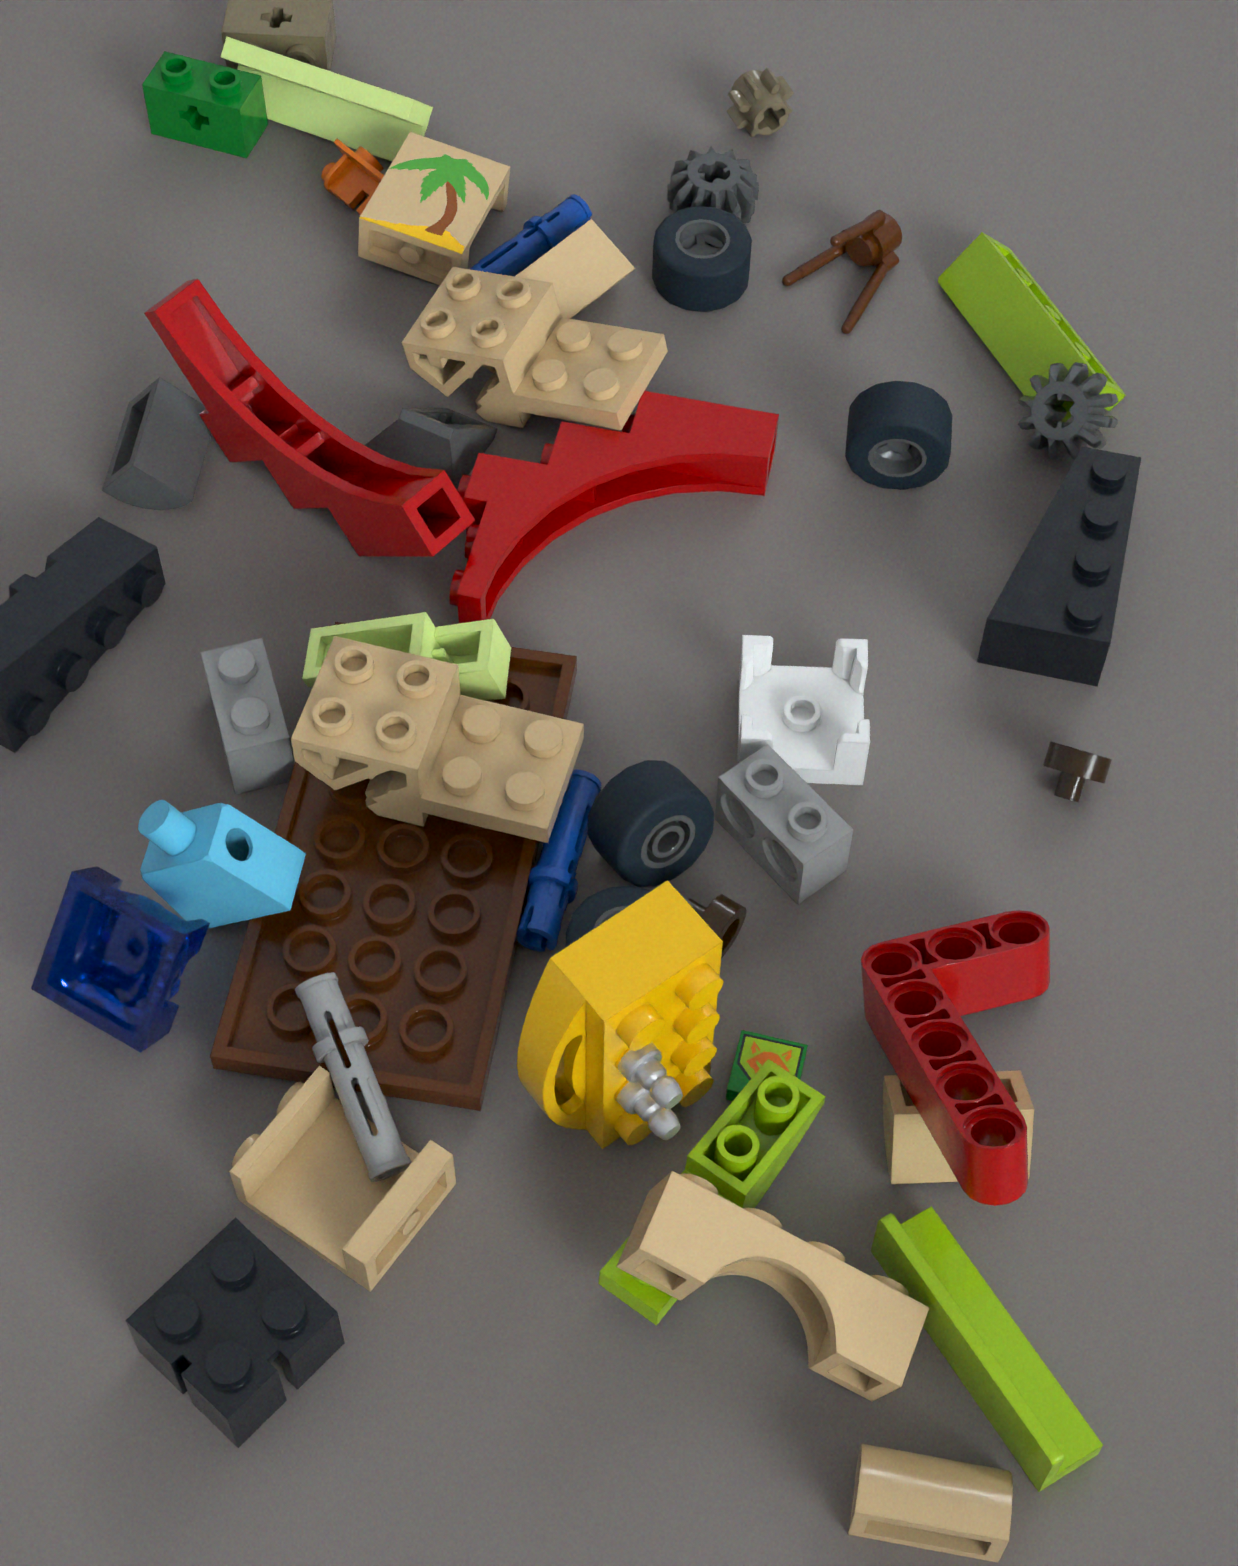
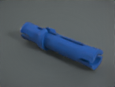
[469,194,593,277]
[517,769,601,952]

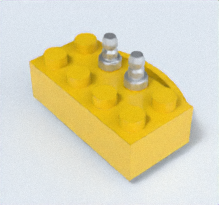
[517,880,724,1149]

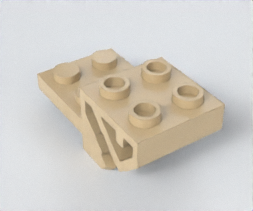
[402,267,668,430]
[291,636,584,843]

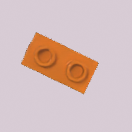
[321,139,384,215]

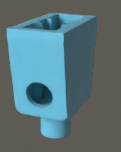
[138,800,306,931]

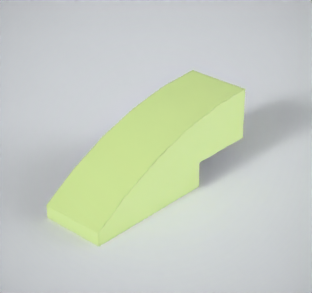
[302,612,511,700]

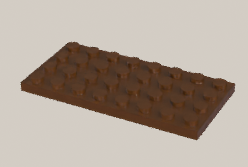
[210,622,577,1111]

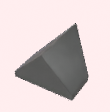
[365,408,497,490]

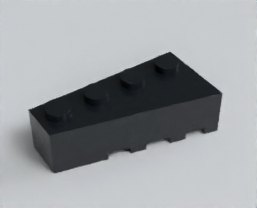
[977,446,1141,686]
[0,517,166,753]

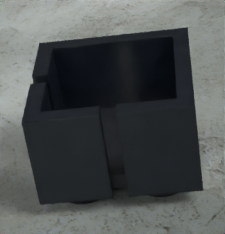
[125,1217,345,1448]

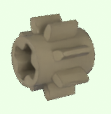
[727,68,794,137]

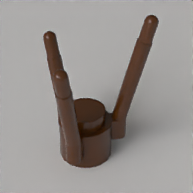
[782,210,902,334]

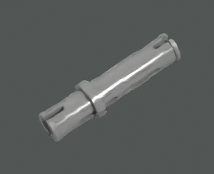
[295,972,412,1182]

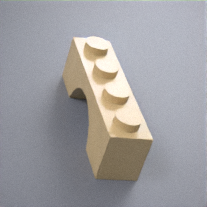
[616,1171,929,1402]

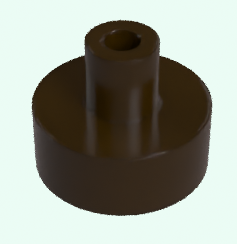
[1043,741,1112,802]
[687,894,746,959]

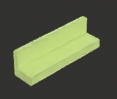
[221,36,433,161]

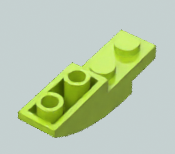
[598,1059,826,1326]

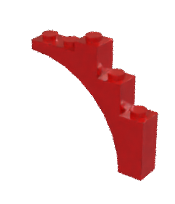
[144,279,475,557]
[449,391,779,623]

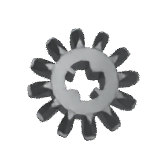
[667,146,759,223]
[1018,362,1118,460]

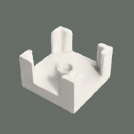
[737,635,870,785]

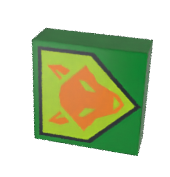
[726,1030,808,1101]

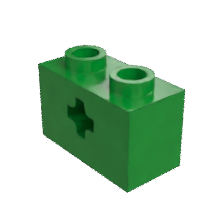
[142,51,268,159]

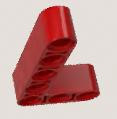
[861,910,1050,1206]

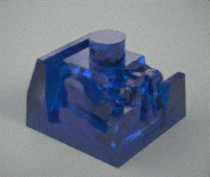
[31,866,210,1053]

